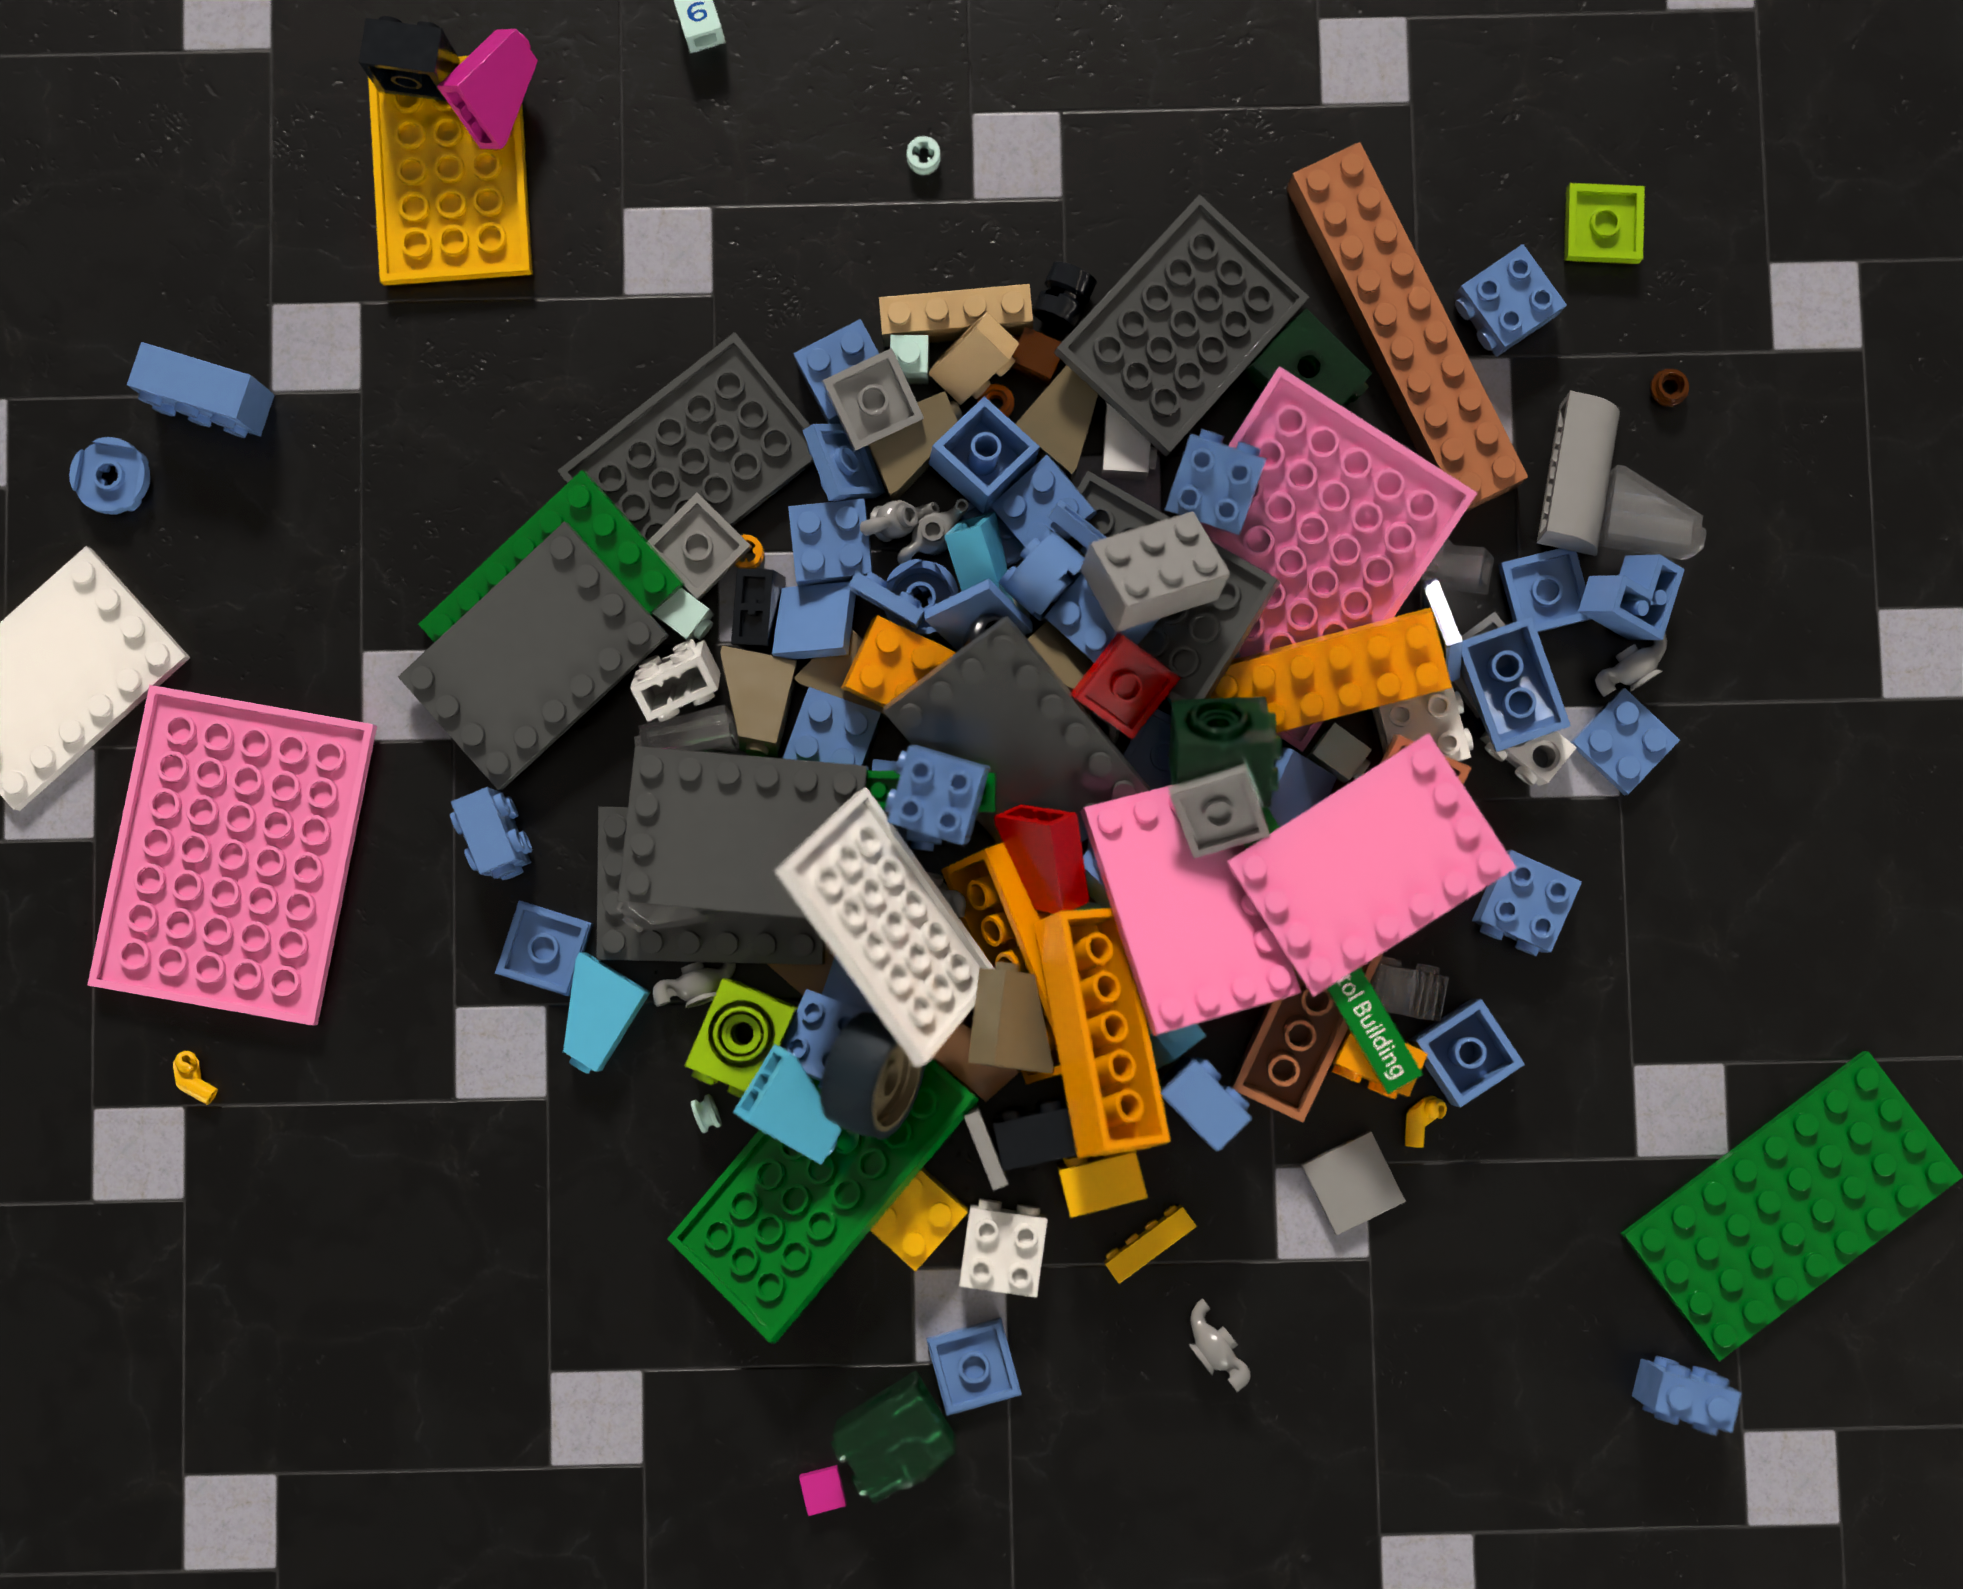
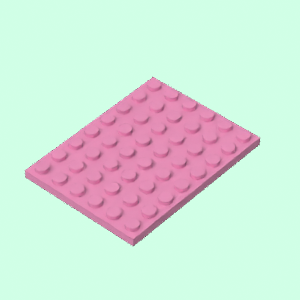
[1200,366,1477,752]
[88,685,377,1026]

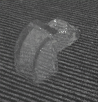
[1421,538,1494,594]

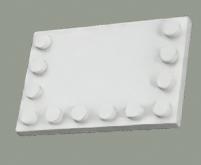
[0,546,190,811]
[775,787,995,1067]

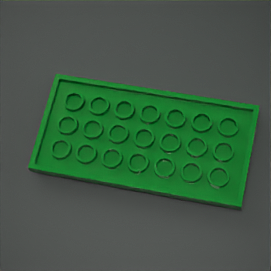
[1621,1051,1963,1362]
[668,1058,979,1344]

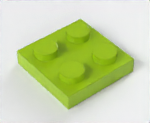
[1564,183,1645,264]

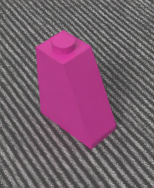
[437,29,538,149]

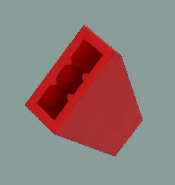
[994,804,1089,915]

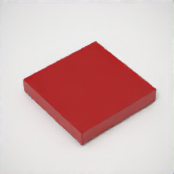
[1071,632,1181,739]

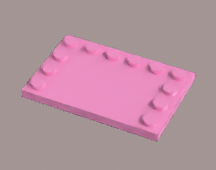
[1227,733,1517,996]
[1080,780,1301,1036]

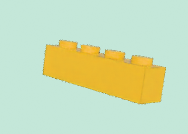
[1104,1204,1197,1284]

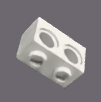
[1480,731,1577,786]

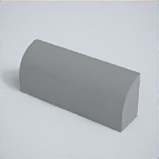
[1537,390,1620,556]

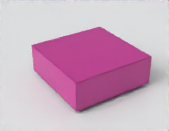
[799,1465,847,1516]

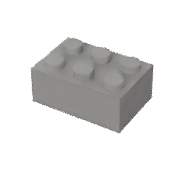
[1080,511,1230,633]

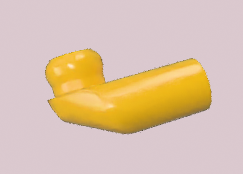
[173,1051,218,1105]
[1405,1096,1447,1148]

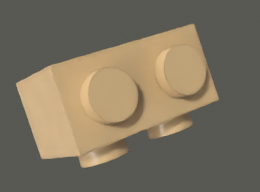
[928,312,1019,405]

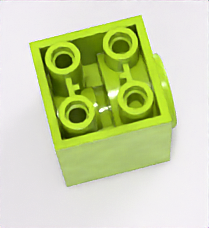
[685,978,798,1098]

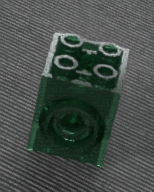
[1242,308,1372,406]
[1169,697,1282,807]
[831,1370,957,1504]

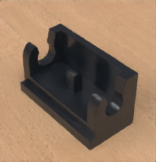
[731,569,786,651]

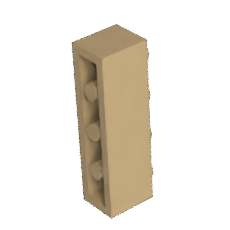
[879,284,1033,347]

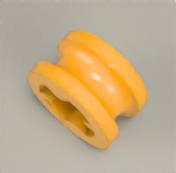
[735,534,764,569]

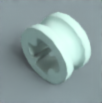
[907,136,940,175]
[691,1094,722,1133]

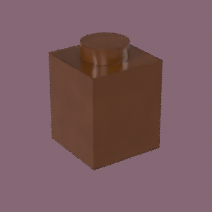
[1009,326,1062,387]

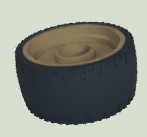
[820,1012,926,1139]

